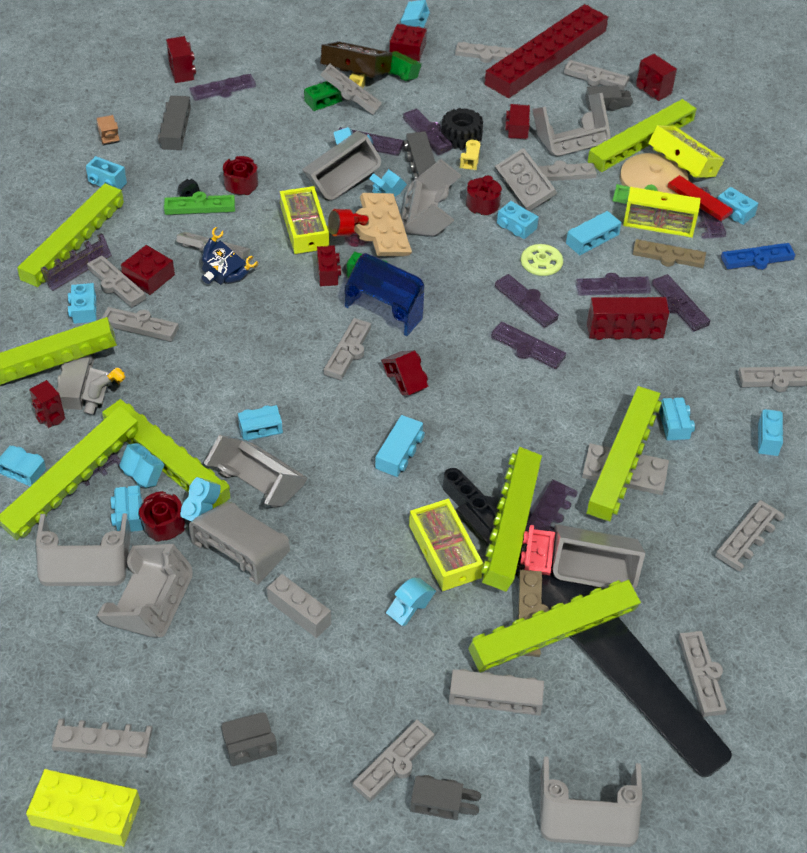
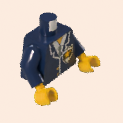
[202,227,258,285]

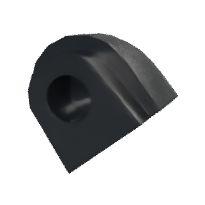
[177,178,201,197]

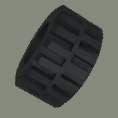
[441,108,483,150]

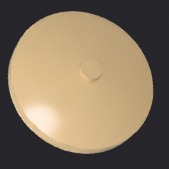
[620,153,688,195]

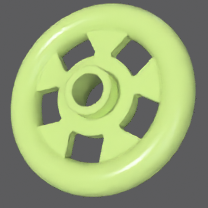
[521,244,563,276]

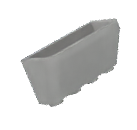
[302,131,381,200]
[552,524,645,589]

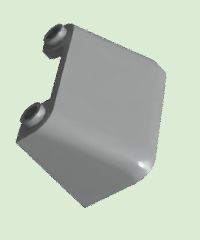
[189,502,290,585]
[97,544,193,637]

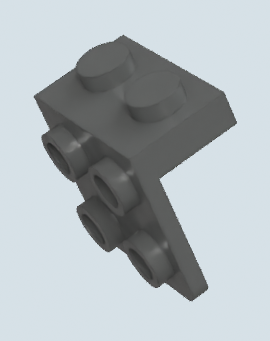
[221,712,278,767]

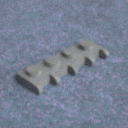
[715,500,785,571]
[52,719,153,758]

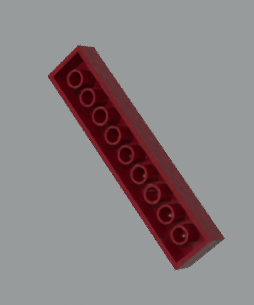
[485,4,608,99]

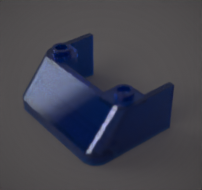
[345,253,424,336]

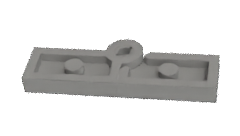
[455,42,516,63]
[564,60,629,90]
[320,64,382,115]
[538,161,596,181]
[176,232,250,259]
[87,255,146,308]
[101,307,179,342]
[324,318,371,380]
[738,366,807,392]
[679,631,727,717]
[353,720,434,802]

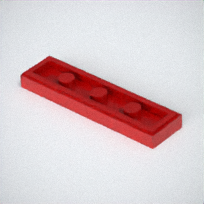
[668,175,733,221]

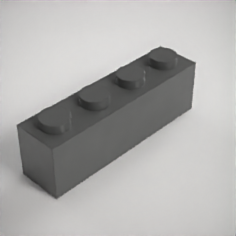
[158,95,191,150]
[403,131,436,180]

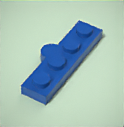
[721,243,795,269]

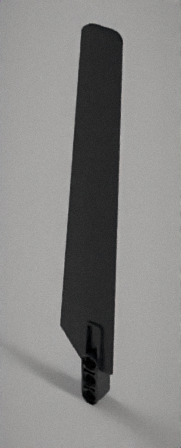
[443,468,732,777]

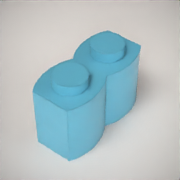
[119,443,164,488]
[0,446,46,486]
[181,477,221,521]

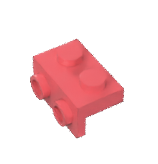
[521,525,555,575]

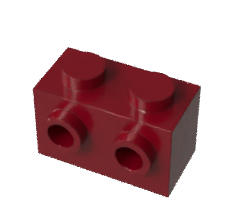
[505,104,530,139]
[317,245,341,287]
[29,380,66,428]

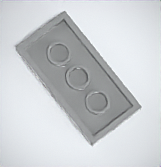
[495,148,557,211]
[582,443,669,495]

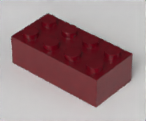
[587,297,669,340]

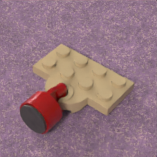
[328,193,412,256]

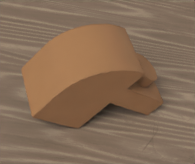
[97,115,120,144]

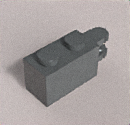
[585,85,633,111]
[410,775,482,820]

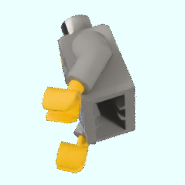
[82,368,125,415]

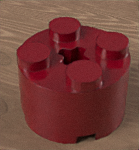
[223,156,258,195]
[466,175,502,215]
[139,491,185,542]

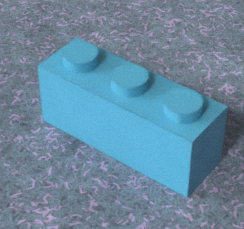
[566,211,622,255]
[375,415,425,477]

